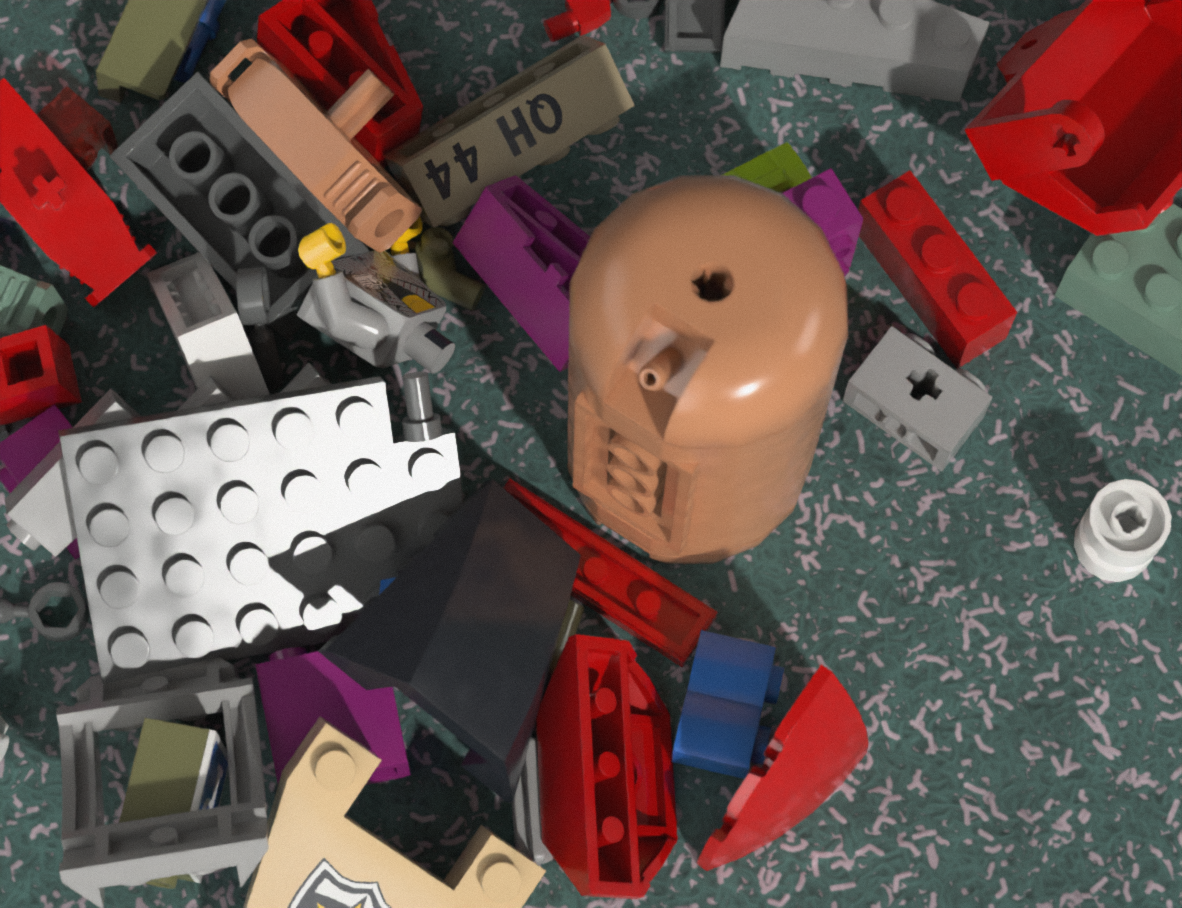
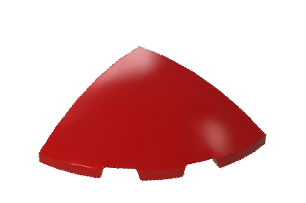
[696,664,869,871]

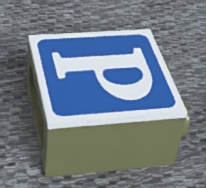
[119,718,229,889]

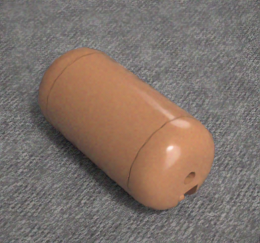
[567,175,848,564]

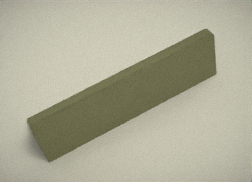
[96,0,209,103]

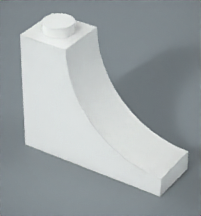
[147,252,270,400]

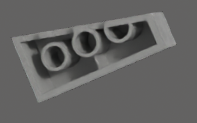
[720,0,990,102]

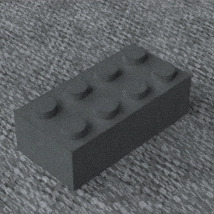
[110,72,370,340]

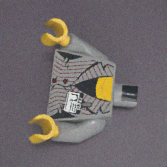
[297,216,455,374]

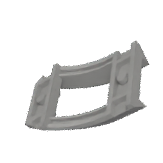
[56,657,269,908]

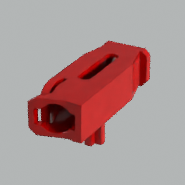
[0,78,157,307]

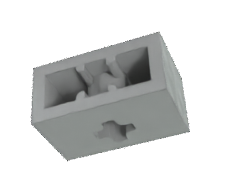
[843,326,993,472]

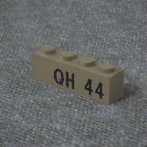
[383,35,635,228]

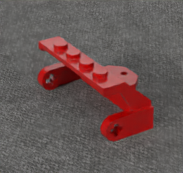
[964,0,1182,236]

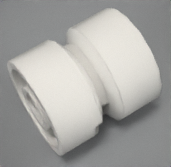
[1074,479,1172,582]

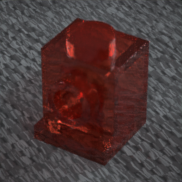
[37,86,118,172]

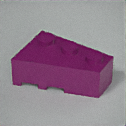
[453,175,590,372]

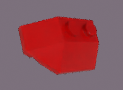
[536,634,678,899]

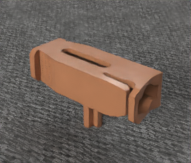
[210,39,422,253]

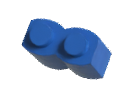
[672,630,785,779]

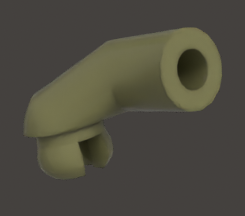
[415,227,485,311]

